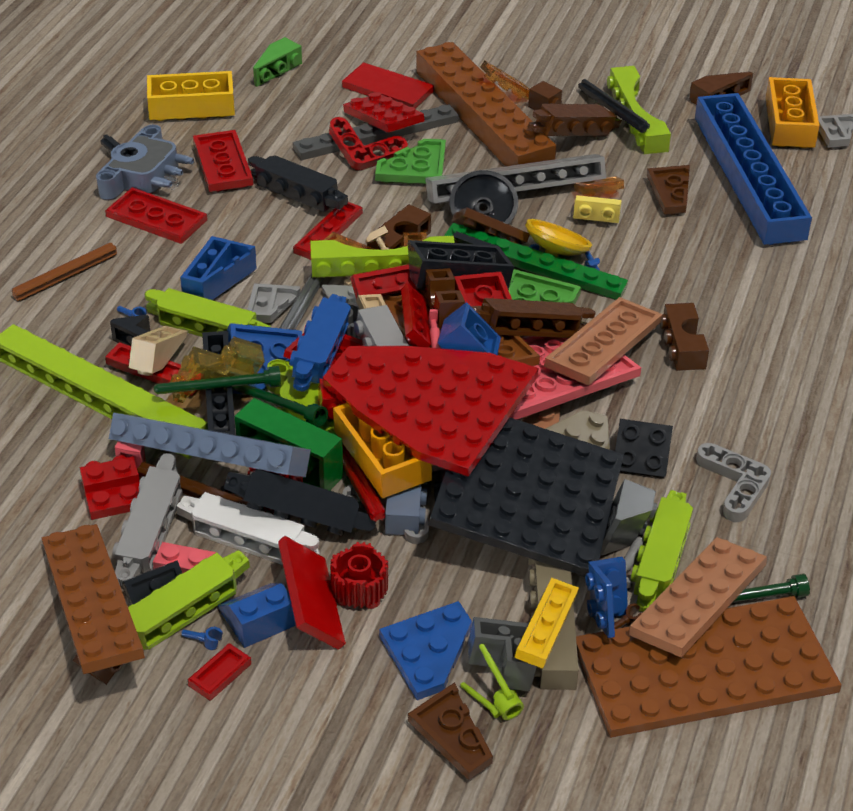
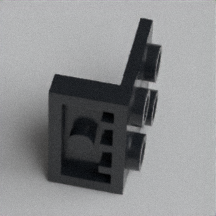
[615,419,673,478]

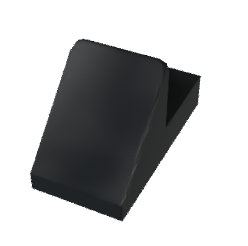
[110,315,151,346]

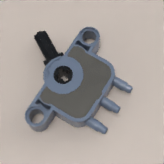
[96,124,194,200]

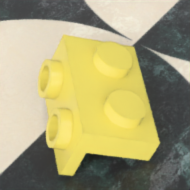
[573,195,622,223]

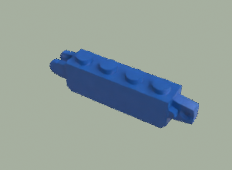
[289,294,351,392]

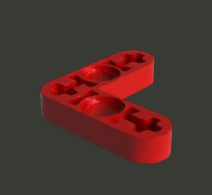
[329,117,408,170]

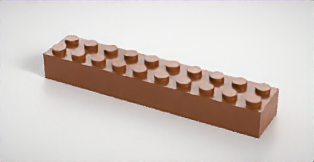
[416,42,556,166]

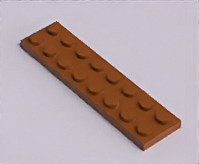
[41,524,145,675]

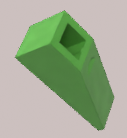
[253,37,302,87]

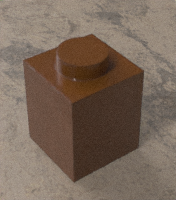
[528,81,562,110]

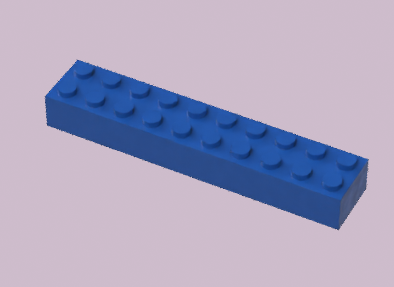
[695,93,812,245]

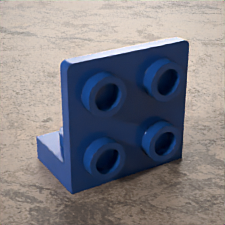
[585,557,628,638]

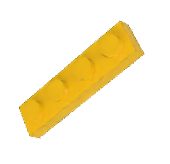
[514,577,579,669]

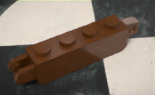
[527,104,622,136]
[471,298,596,338]

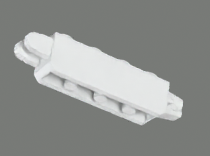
[176,492,320,565]

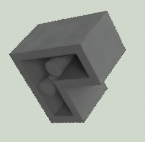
[467,617,537,691]

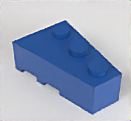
[180,236,257,300]

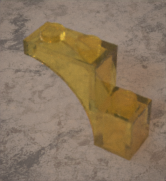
[170,336,265,403]

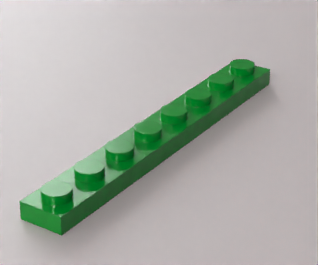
[444,223,628,300]

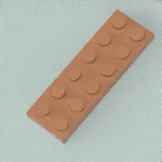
[544,297,662,385]
[629,537,767,658]

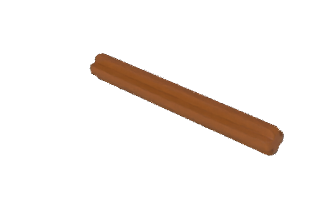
[12,243,117,301]

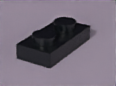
[122,560,182,606]

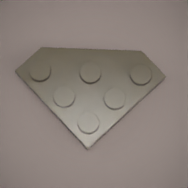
[545,410,610,450]

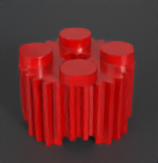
[330,542,388,609]

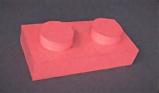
[153,542,216,573]

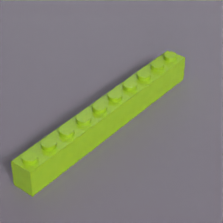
[0,324,208,459]

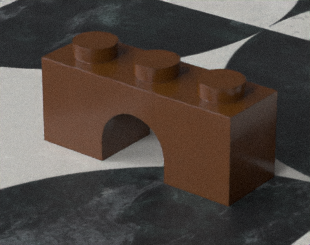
[366,204,431,250]
[425,268,465,330]
[660,303,709,371]

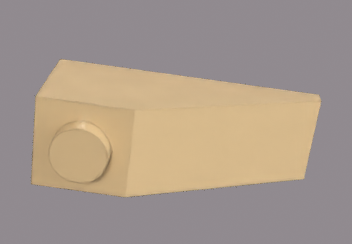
[129,326,188,376]

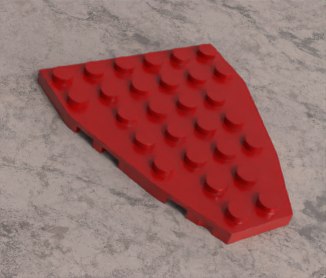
[323,346,539,477]

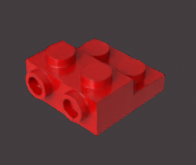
[454,272,512,306]
[79,455,140,520]

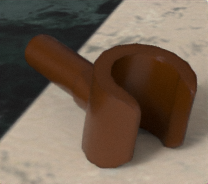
[614,603,643,629]

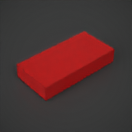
[187,643,252,701]

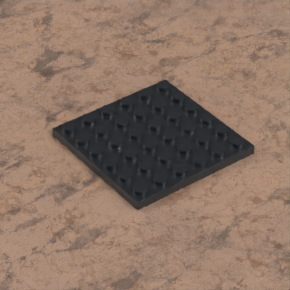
[428,418,624,576]

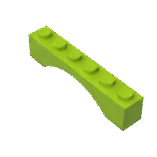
[607,66,671,154]
[311,236,454,277]

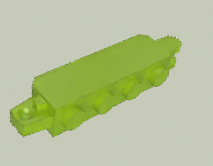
[144,288,271,337]
[630,490,693,612]
[128,550,250,650]

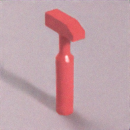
[428,309,441,349]

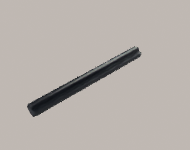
[578,79,650,133]

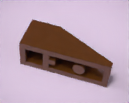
[689,72,753,105]

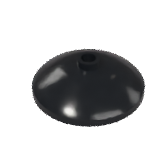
[450,170,518,225]

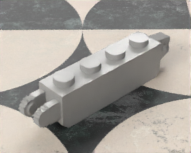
[112,453,182,586]

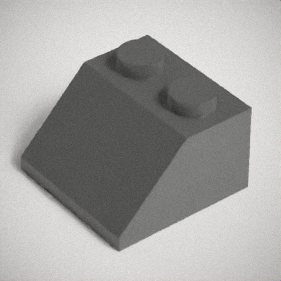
[600,479,658,555]

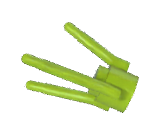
[460,644,524,720]

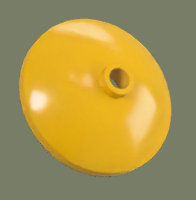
[525,219,592,257]

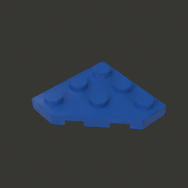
[227,323,302,395]
[379,601,472,700]

